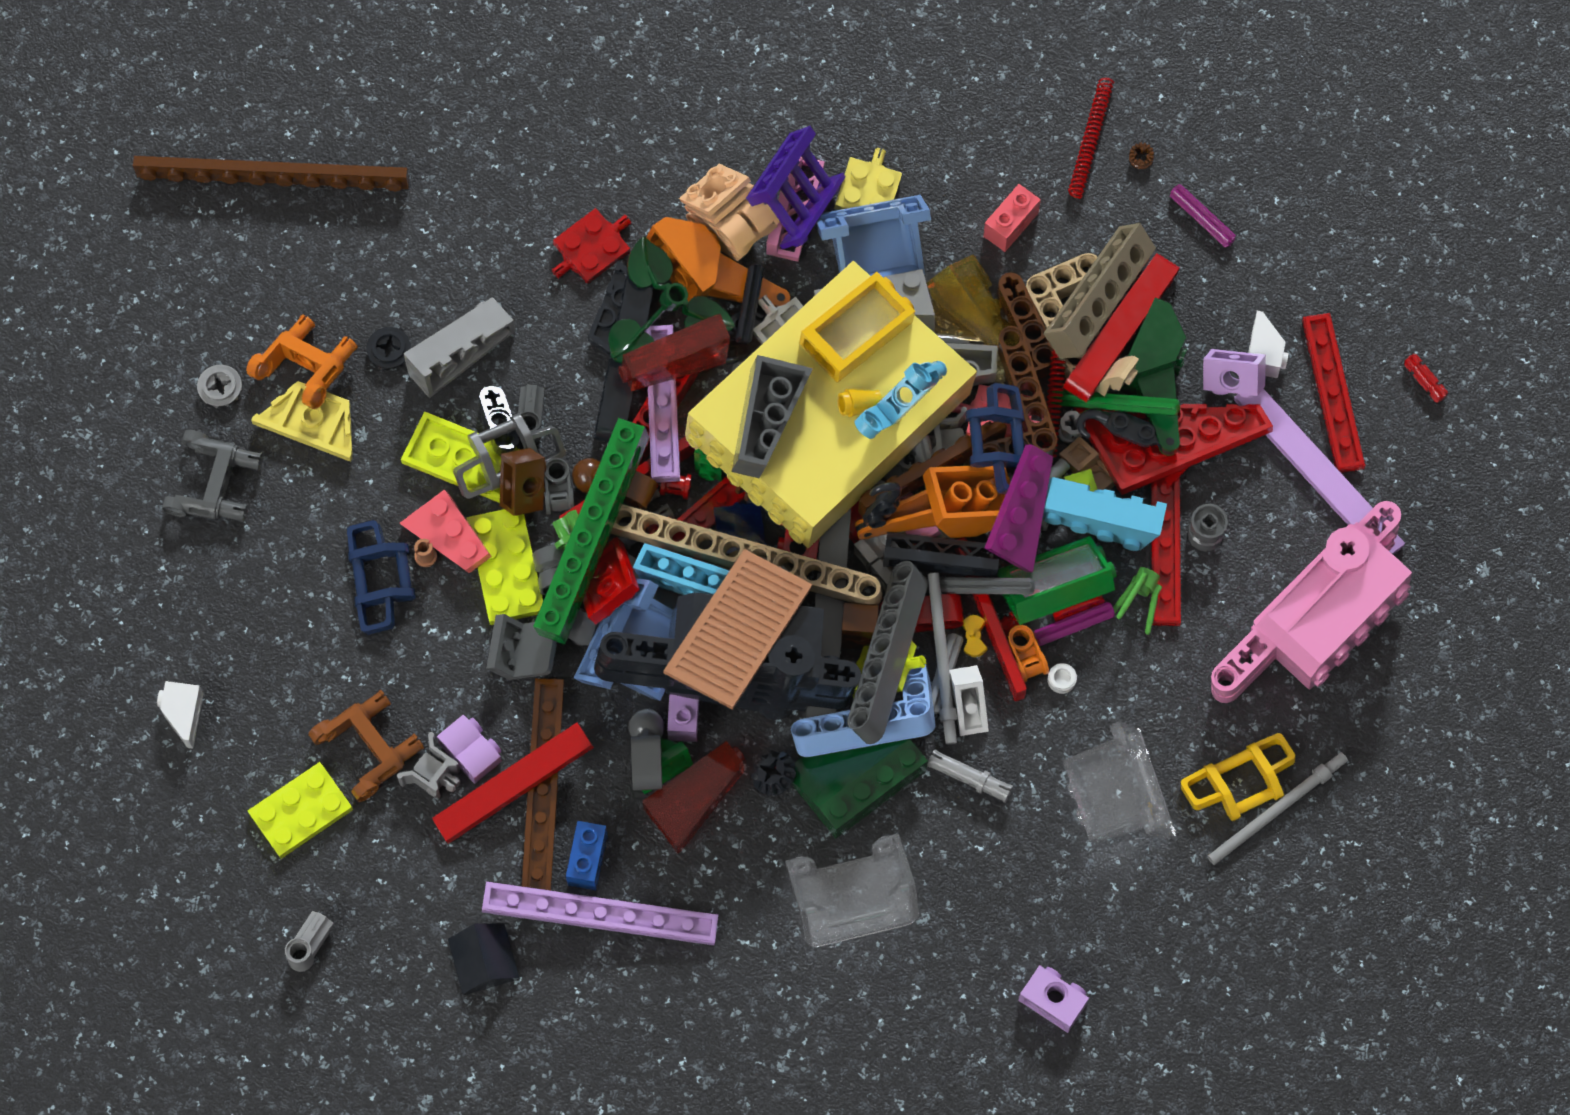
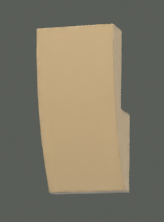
[1095,356,1139,397]

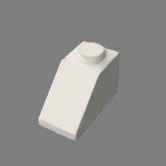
[1248,311,1289,378]
[949,665,989,736]
[157,681,204,749]

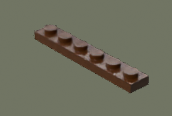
[858,421,1007,518]

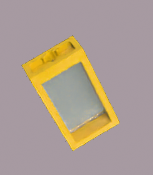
[799,272,915,383]

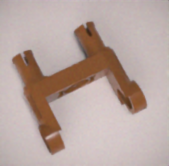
[308,690,425,802]

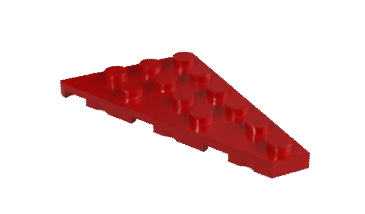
[1073,404,1273,495]

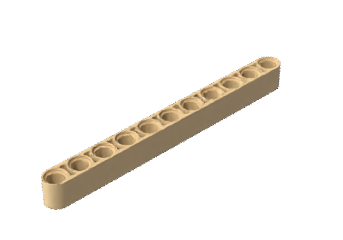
[610,504,883,605]

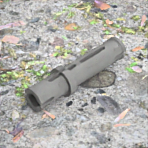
[927,750,1013,803]

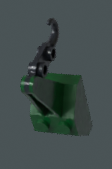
[1076,298,1188,456]

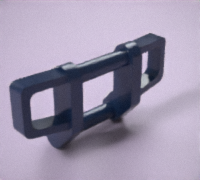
[966,383,1024,494]
[347,520,416,635]

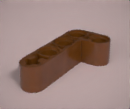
[997,272,1057,381]

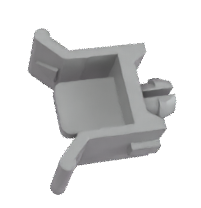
[928,407,971,466]
[397,732,460,799]

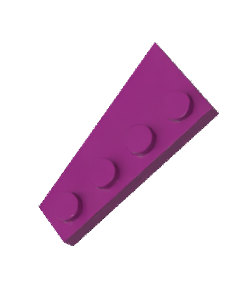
[984,445,1053,573]

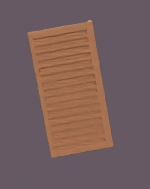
[664,549,812,710]

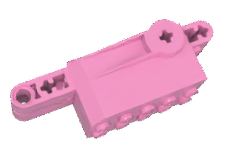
[1211,501,1412,703]

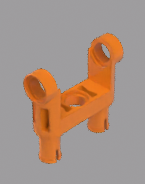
[246,315,358,409]

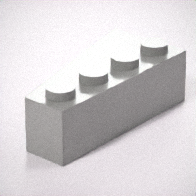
[403,297,516,398]

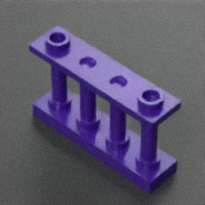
[746,126,846,249]

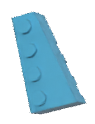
[1043,477,1167,551]

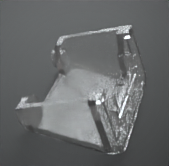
[785,833,919,947]

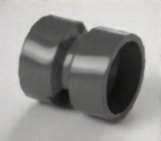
[1187,504,1228,552]
[532,545,565,595]

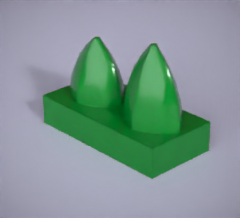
[642,738,693,795]

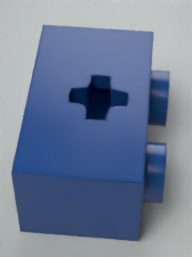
[566,821,608,890]

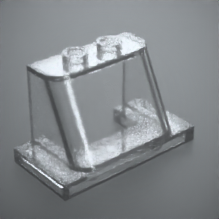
[1063,721,1176,843]

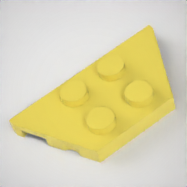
[251,381,352,462]

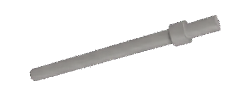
[928,573,957,744]
[1207,752,1348,865]

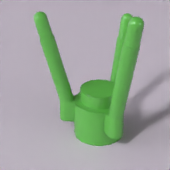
[1113,567,1162,635]

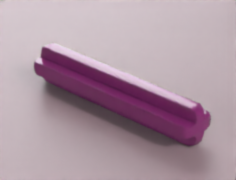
[1170,184,1236,247]
[1034,602,1115,646]

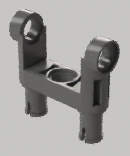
[162,430,263,522]

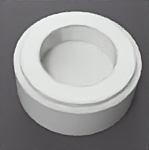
[1048,663,1077,694]

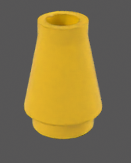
[837,389,882,417]

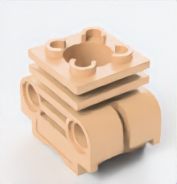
[679,164,780,261]

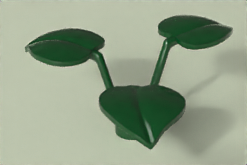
[608,236,735,364]

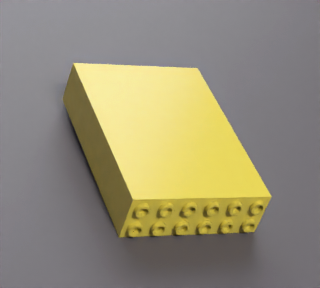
[685,261,977,548]

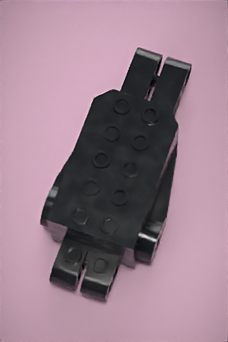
[594,592,861,720]

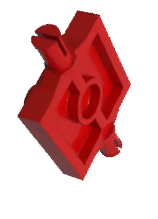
[551,208,632,284]

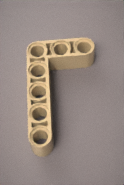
[1026,253,1098,393]

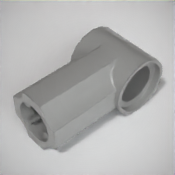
[285,911,334,972]

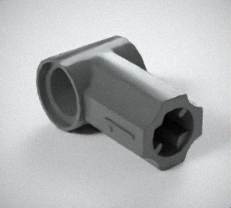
[518,384,545,443]

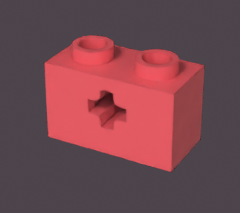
[983,184,1041,252]

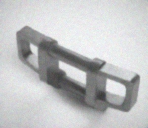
[453,413,566,499]

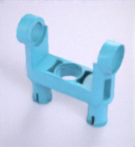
[855,361,947,439]

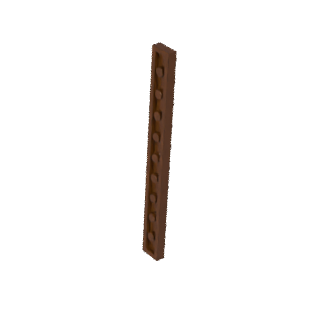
[133,156,410,191]

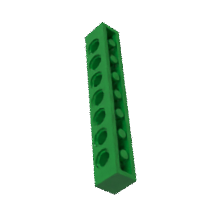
[533,418,649,644]

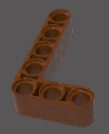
[983,326,1057,471]

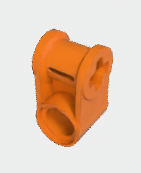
[1007,625,1049,683]

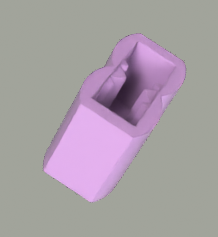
[437,715,502,784]

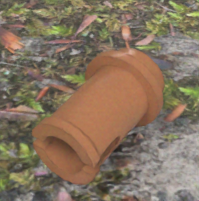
[414,539,437,567]

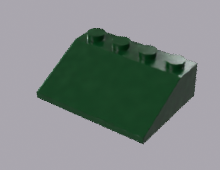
[792,739,928,839]

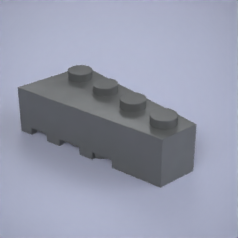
[731,355,813,478]

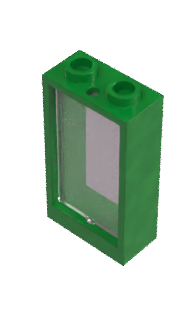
[997,536,1117,625]

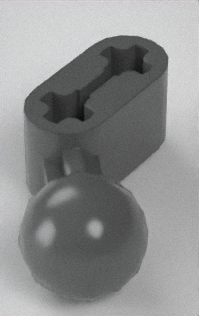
[628,709,665,791]

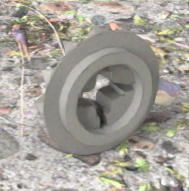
[197,365,242,408]

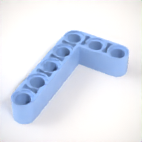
[791,664,935,757]

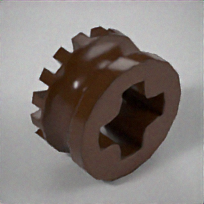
[1129,142,1154,169]

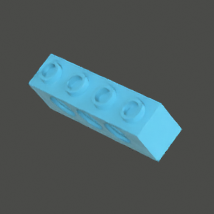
[633,543,730,595]

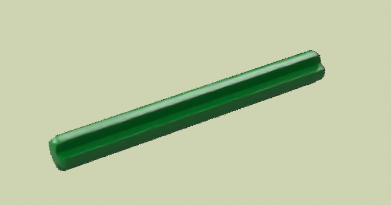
[1051,390,1181,416]

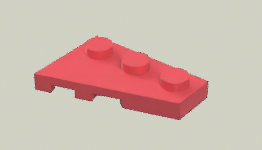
[400,490,492,573]

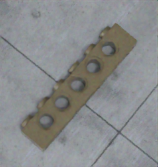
[1043,223,1156,359]

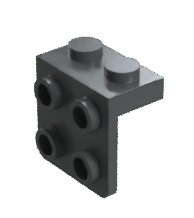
[486,614,557,680]

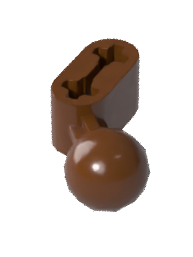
[572,458,659,511]

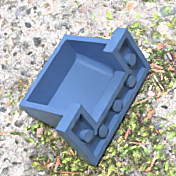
[815,195,931,277]
[574,578,673,701]

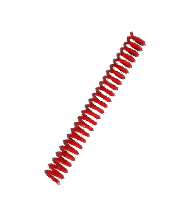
[1068,78,1114,199]
[1042,347,1067,462]

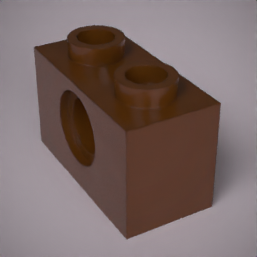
[500,448,546,516]
[841,603,879,650]

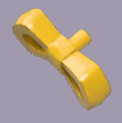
[963,615,988,657]

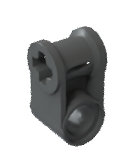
[544,458,574,515]

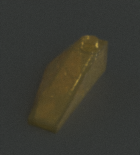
[926,254,1017,346]

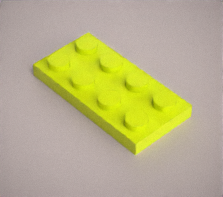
[401,411,519,503]
[467,509,543,625]

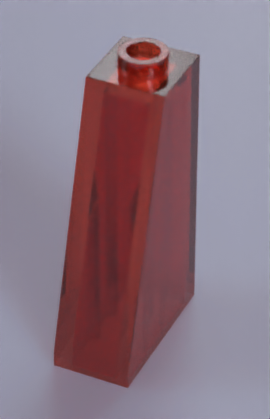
[619,314,730,391]
[642,741,745,854]

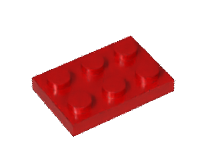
[583,537,640,625]

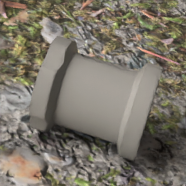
[1058,411,1085,444]

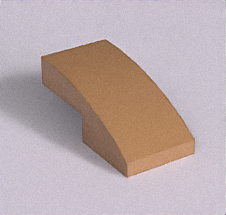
[1059,437,1115,490]

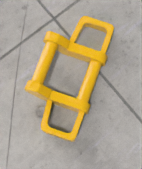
[1181,733,1295,821]

